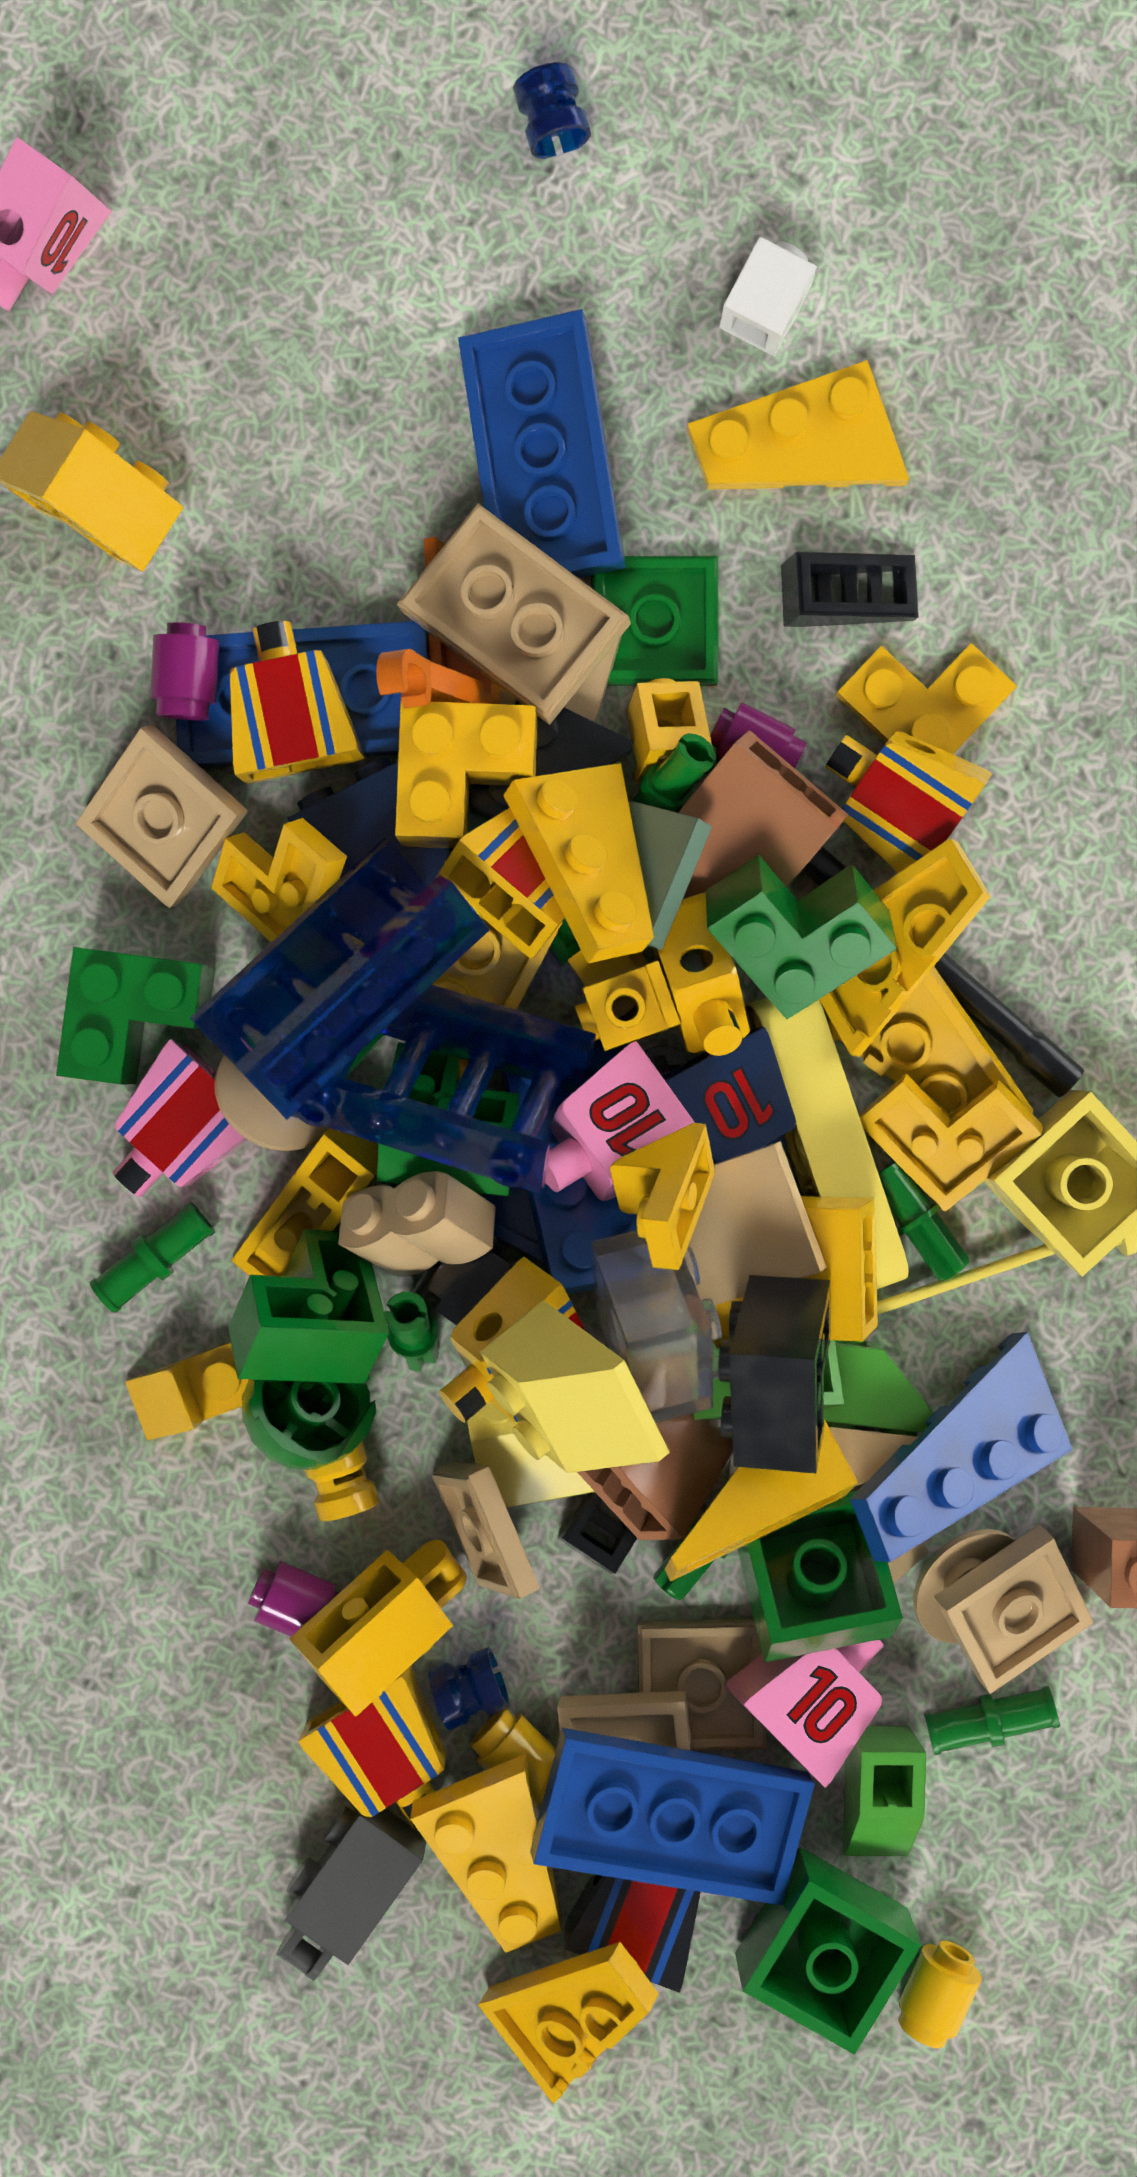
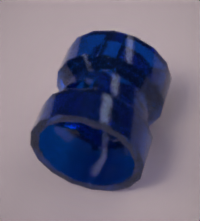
[513,62,591,159]
[428,1646,510,1731]

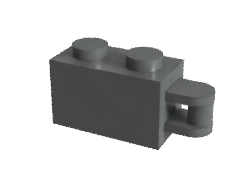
[276,1805,427,1981]

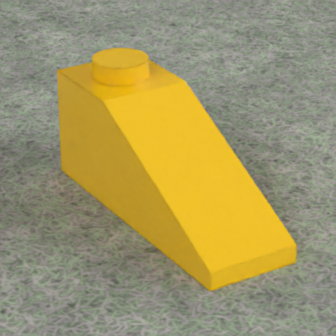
[231,1104,379,1277]
[665,1419,858,1582]

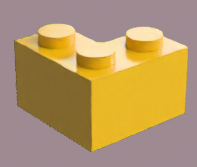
[0,410,184,572]
[395,701,537,848]

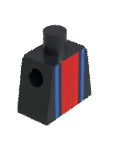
[565,1874,700,1993]

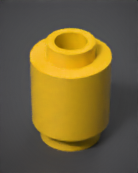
[470,1707,556,1805]
[898,1941,982,2048]

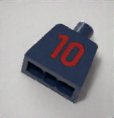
[661,1027,796,1164]

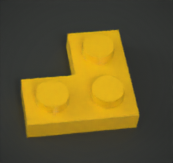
[835,643,1017,754]
[211,818,347,964]
[859,1074,1043,1212]

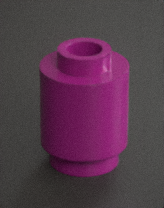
[150,622,219,720]
[710,702,807,768]
[248,1561,339,1637]

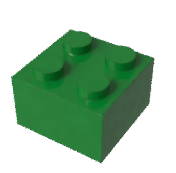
[737,1491,903,1663]
[735,1846,922,2055]

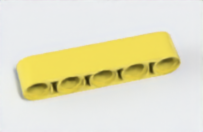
[745,997,909,1289]

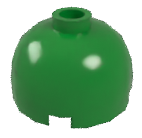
[242,1375,376,1470]

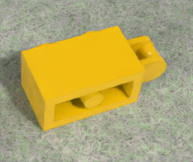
[289,1540,467,1717]

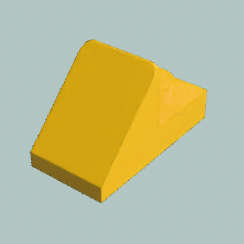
[610,1123,715,1270]
[125,1342,248,1440]

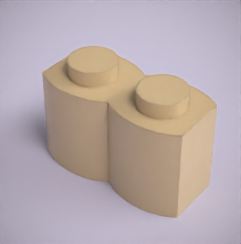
[338,1171,495,1277]

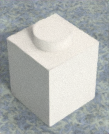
[719,237,817,357]

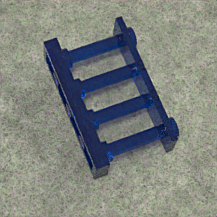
[190,838,490,1120]
[284,959,596,1194]

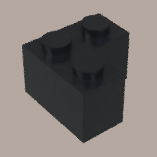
[718,1275,831,1474]

